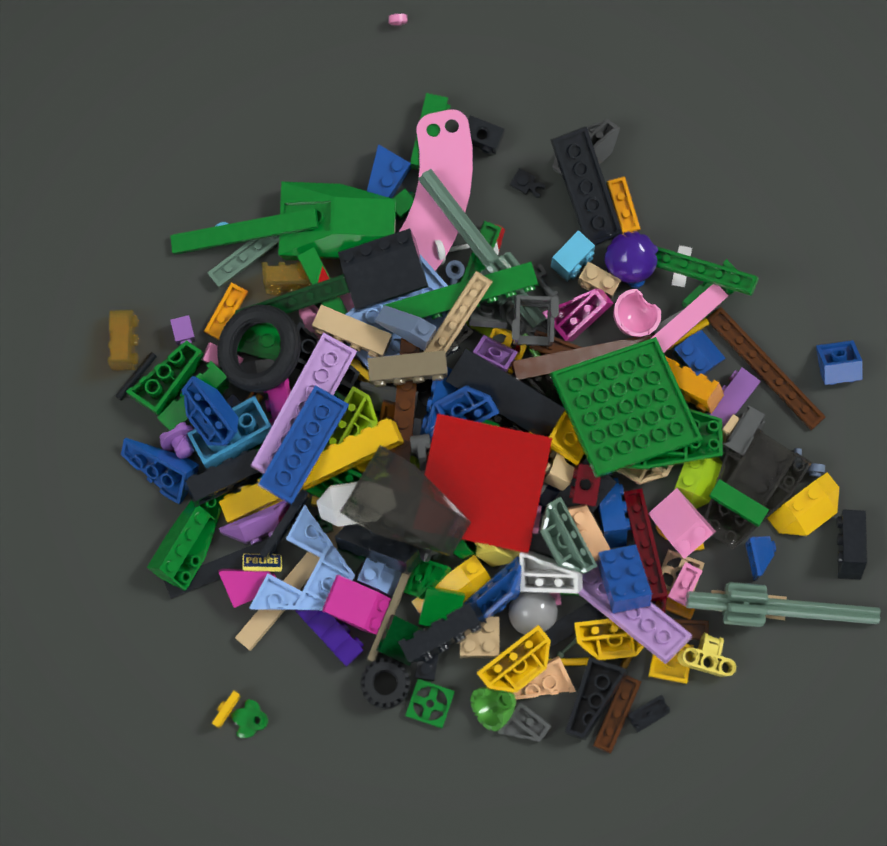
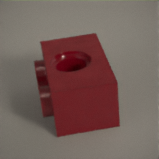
[569,463,601,506]

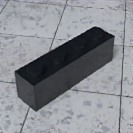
[185,449,264,507]

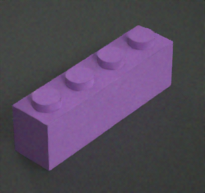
[707,367,760,430]

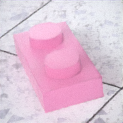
[668,562,702,606]

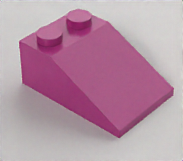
[322,575,391,635]

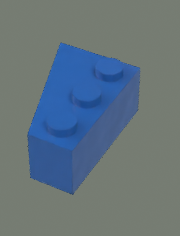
[367,144,411,198]
[597,477,630,548]

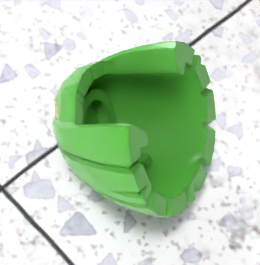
[471,686,516,731]

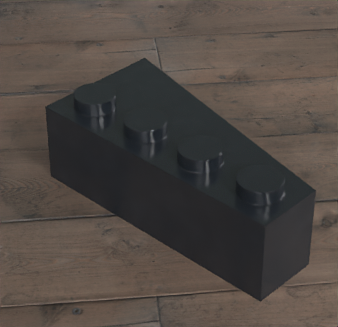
[398,602,487,663]

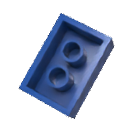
[597,544,652,614]

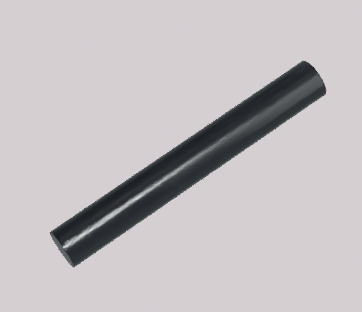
[115,352,157,401]

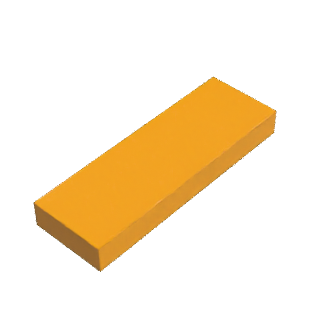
[607,177,640,234]
[204,282,248,340]

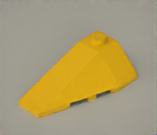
[411,555,491,614]

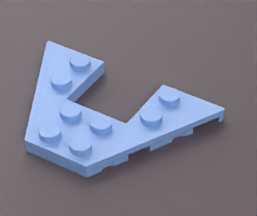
[249,505,355,610]

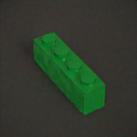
[410,93,451,171]

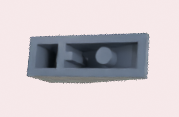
[374,305,437,350]

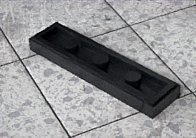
[259,489,311,559]

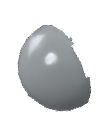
[508,592,558,635]

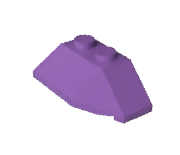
[219,501,291,545]

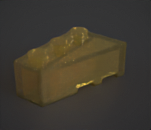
[261,262,311,296]
[108,310,139,371]

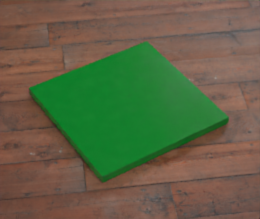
[550,337,703,478]

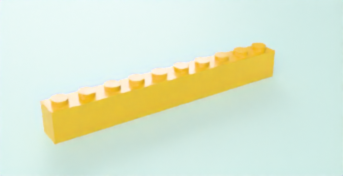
[219,419,404,523]

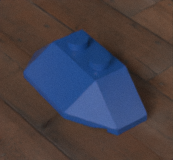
[182,376,239,446]
[425,386,499,442]
[463,556,521,618]

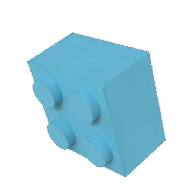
[551,230,595,282]

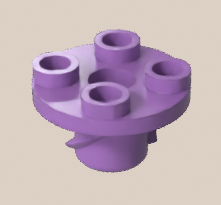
[159,422,195,459]

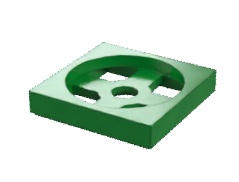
[405,679,455,729]

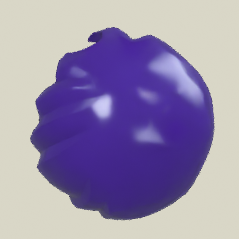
[604,231,658,283]

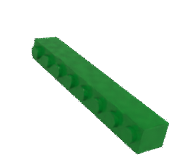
[383,262,539,320]

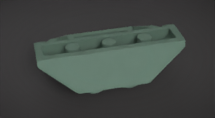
[540,497,597,574]

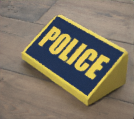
[242,554,282,572]

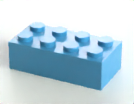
[187,396,272,469]

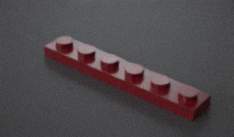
[624,488,668,601]

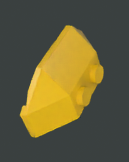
[767,472,839,536]
[574,619,644,661]
[477,625,551,693]

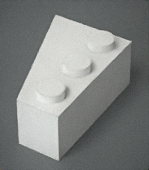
[520,550,583,593]

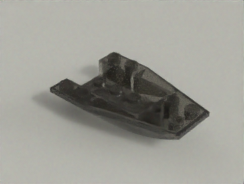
[704,428,812,550]

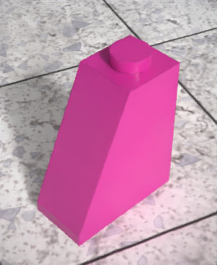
[218,569,276,608]

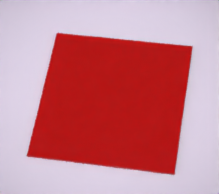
[413,414,552,553]

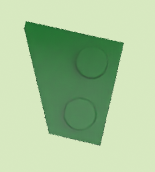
[404,560,452,600]

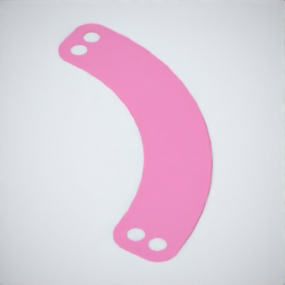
[300,110,473,340]

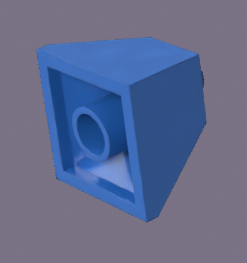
[745,536,776,581]

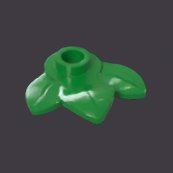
[231,699,268,738]

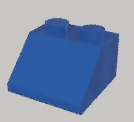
[672,330,726,376]
[816,340,862,385]

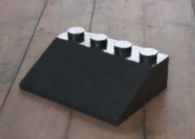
[338,228,429,311]

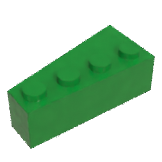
[126,340,204,416]
[157,361,230,431]

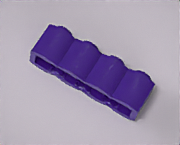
[295,610,364,667]

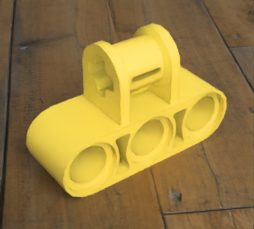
[677,632,736,677]

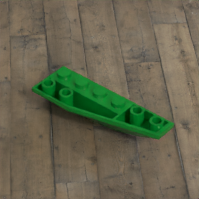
[147,493,227,590]

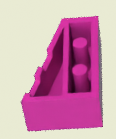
[542,288,614,341]

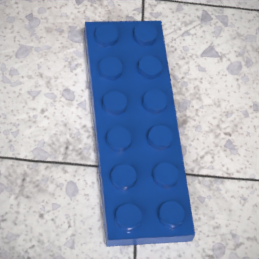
[258,385,349,505]

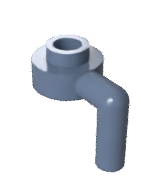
[445,260,465,286]
[793,448,825,477]

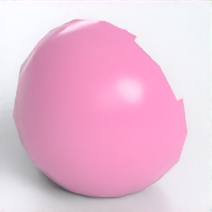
[613,289,661,337]

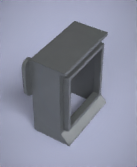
[512,295,559,347]
[723,405,766,459]

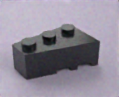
[837,509,867,580]

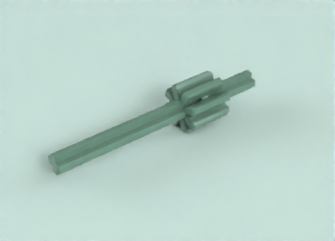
[418,169,546,329]
[686,582,881,627]

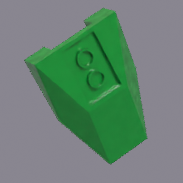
[278,181,396,261]

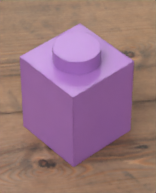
[170,315,196,346]

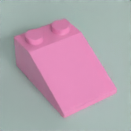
[648,488,716,559]

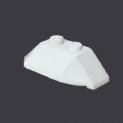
[316,480,397,527]

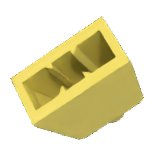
[475,542,520,567]

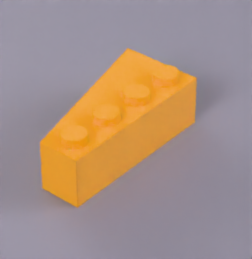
[665,356,724,414]

